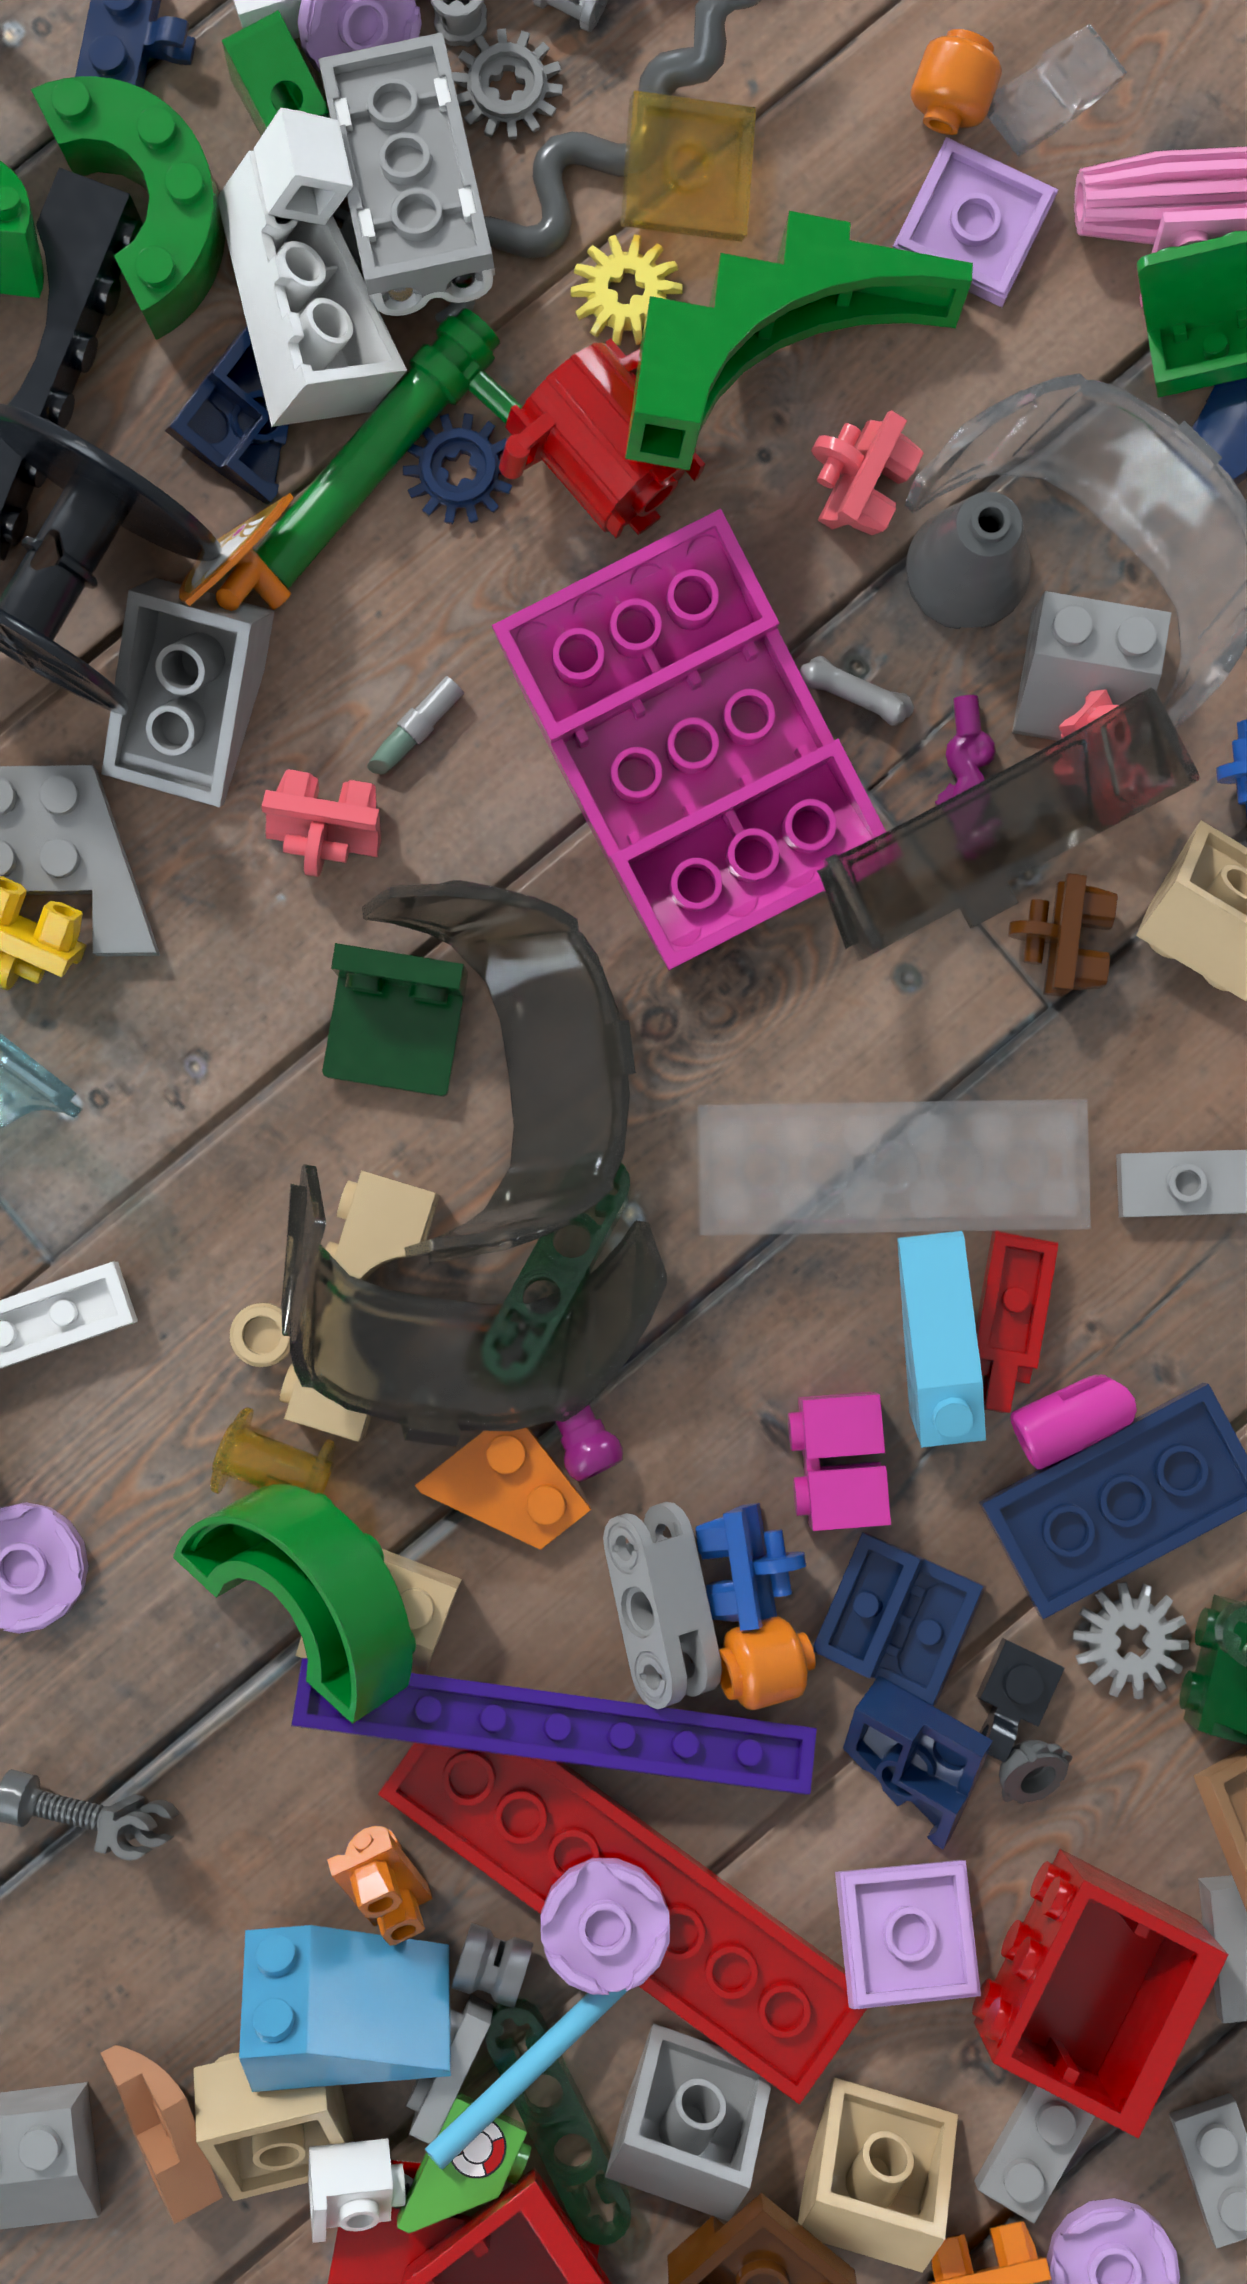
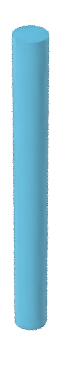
[425,1989,629,2170]

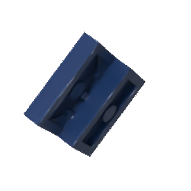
[813,1532,987,1706]

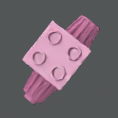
[1074,147,1247,307]

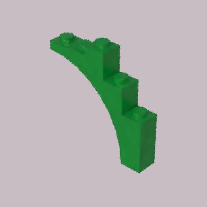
[625,211,973,470]

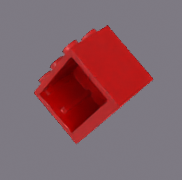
[972,1849,1229,2139]
[401,2167,612,2284]

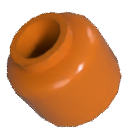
[910,29,1002,135]
[719,1617,816,1710]

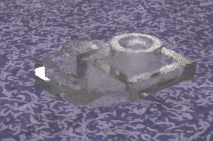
[987,24,1127,157]

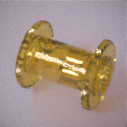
[210,1407,336,1494]

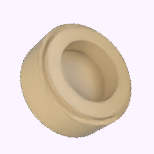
[230,1303,296,1367]

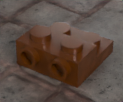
[667,2193,857,2284]

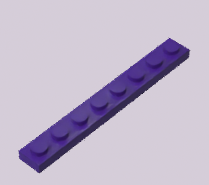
[291,1658,817,1795]

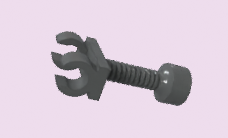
[0,1769,179,1861]

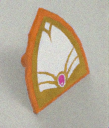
[179,493,294,611]

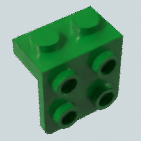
[1136,231,1247,398]

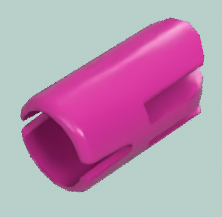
[1010,1374,1137,1469]

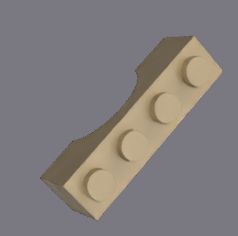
[280,1170,440,1442]

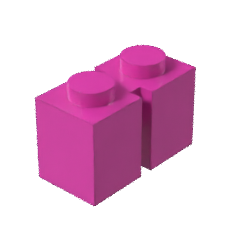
[788,1391,891,1531]

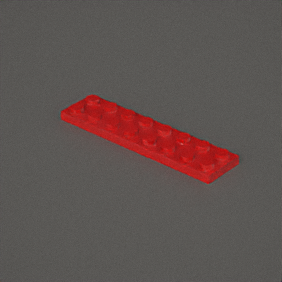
[378,1743,868,2105]

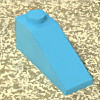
[897,1231,986,1448]

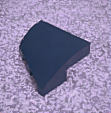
[165,326,289,505]

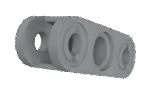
[603,1502,722,1709]

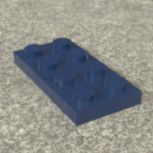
[979,1383,1247,1619]

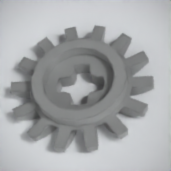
[452,28,563,140]
[1073,1582,1189,1699]

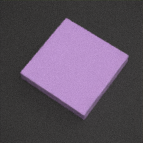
[893,137,1058,308]
[835,1860,981,2009]

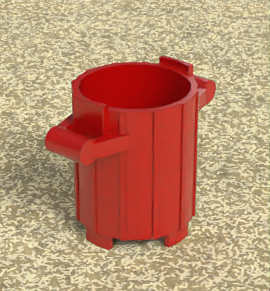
[499,338,705,539]

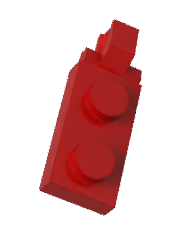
[976,1231,1058,1413]

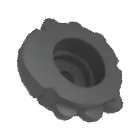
[999,1740,1073,1804]

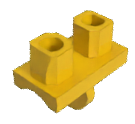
[0,876,87,991]

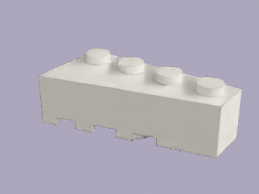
[218,151,407,427]

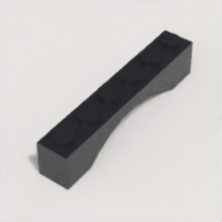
[0,167,143,561]

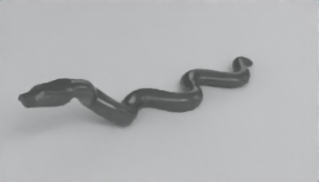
[435,0,761,323]

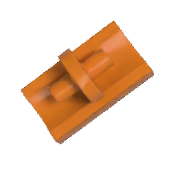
[327,1826,433,1946]
[927,2221,1052,2284]

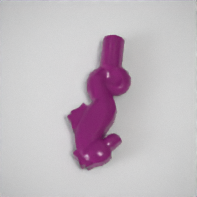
[935,695,999,857]

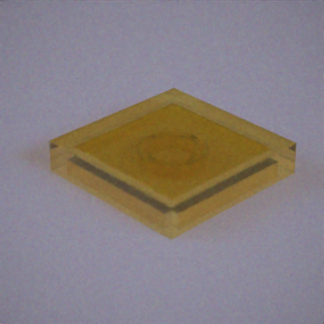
[621,90,756,242]

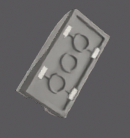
[318,32,495,316]

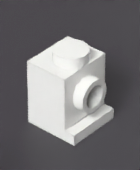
[308,2138,405,2243]

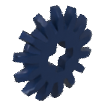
[403,413,512,524]

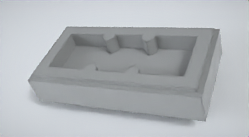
[1116,1150,1247,1218]

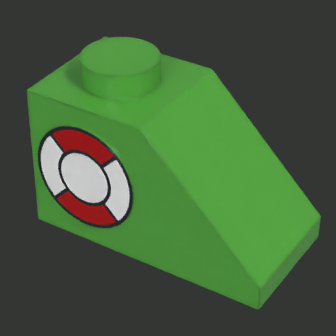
[397,2092,532,2233]

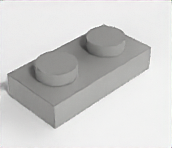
[406,1994,494,2144]
[974,2083,1095,2224]
[1169,2093,1247,2248]

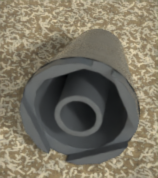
[907,492,1031,629]

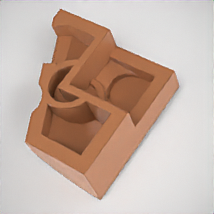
[100,2045,223,2224]

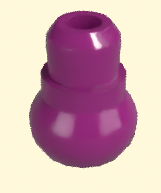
[553,1397,623,1482]

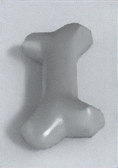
[799,656,914,726]

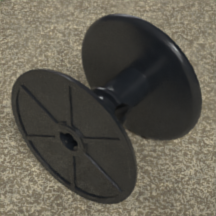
[0,404,222,715]

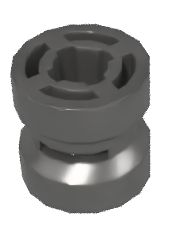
[451,1923,533,2008]

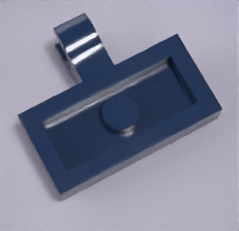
[75,0,196,88]

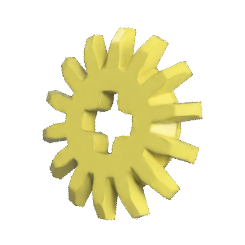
[571,234,683,346]

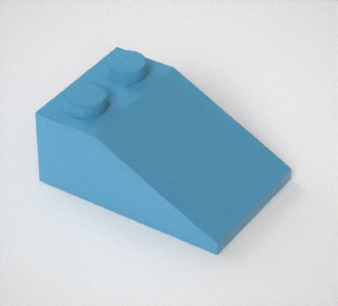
[239,1925,451,2092]

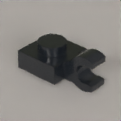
[976,1638,1065,1762]

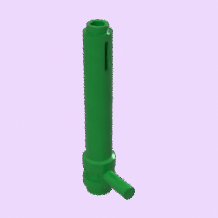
[254,308,523,589]

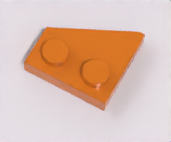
[415,1408,591,1550]

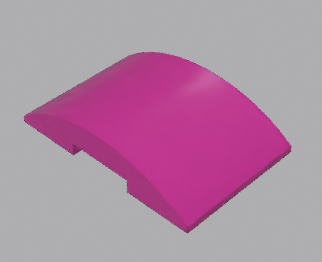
[492,508,897,971]

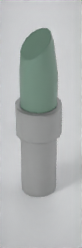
[367,676,464,774]

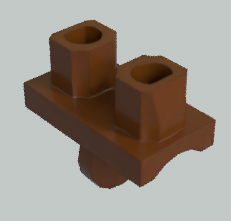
[1008,873,1118,997]

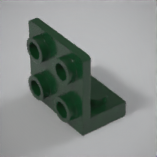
[322,943,468,1097]

